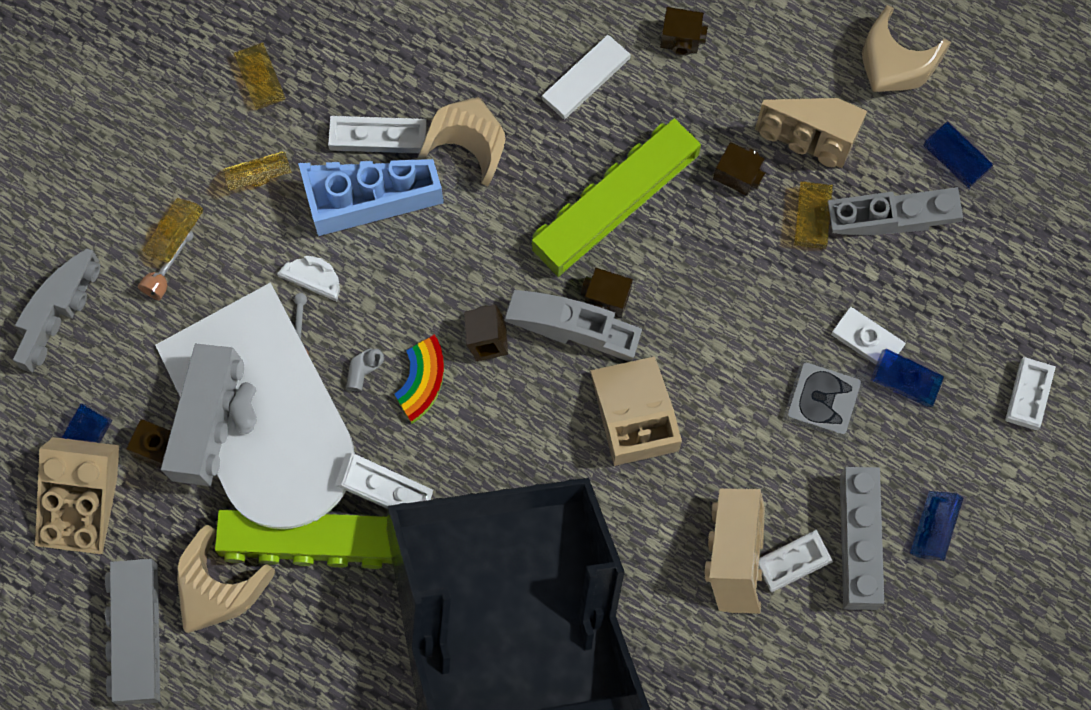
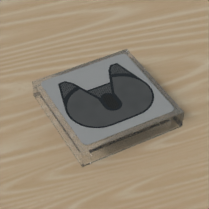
[782,358,866,442]

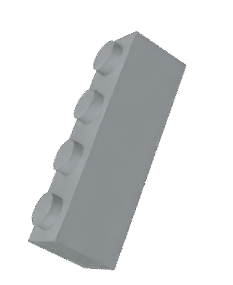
[161,343,244,486]
[840,467,884,610]
[105,559,161,706]

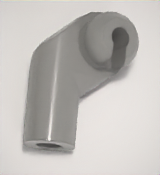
[346,348,384,392]
[229,382,257,434]

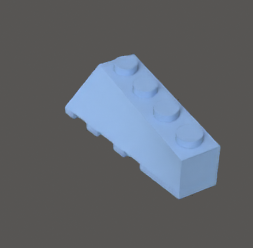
[298,159,443,236]

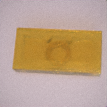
[234,42,286,110]
[223,151,292,191]
[793,181,833,249]
[142,198,204,263]

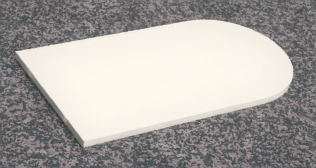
[155,283,355,529]

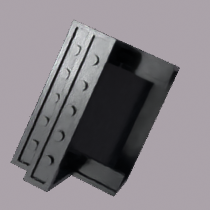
[387,478,650,710]

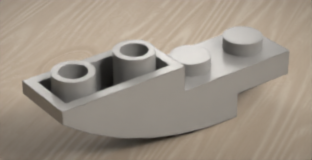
[828,187,963,235]
[13,249,101,373]
[504,290,642,362]

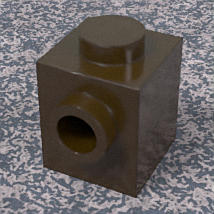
[660,7,708,56]
[713,142,766,196]
[580,267,633,318]
[464,304,508,362]
[126,419,171,468]

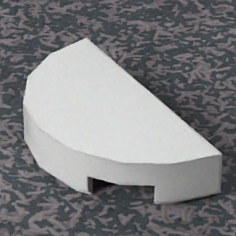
[277,256,340,302]

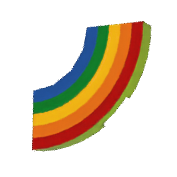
[394,334,444,424]

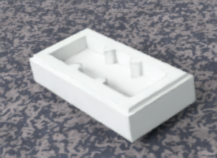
[831,307,906,371]
[1005,357,1056,431]
[759,530,833,592]

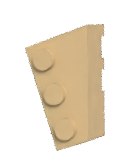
[705,489,765,614]

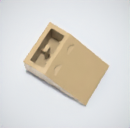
[755,98,867,168]
[590,356,682,466]
[35,437,119,554]

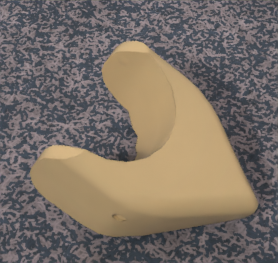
[862,5,951,92]
[417,97,505,186]
[177,525,275,633]

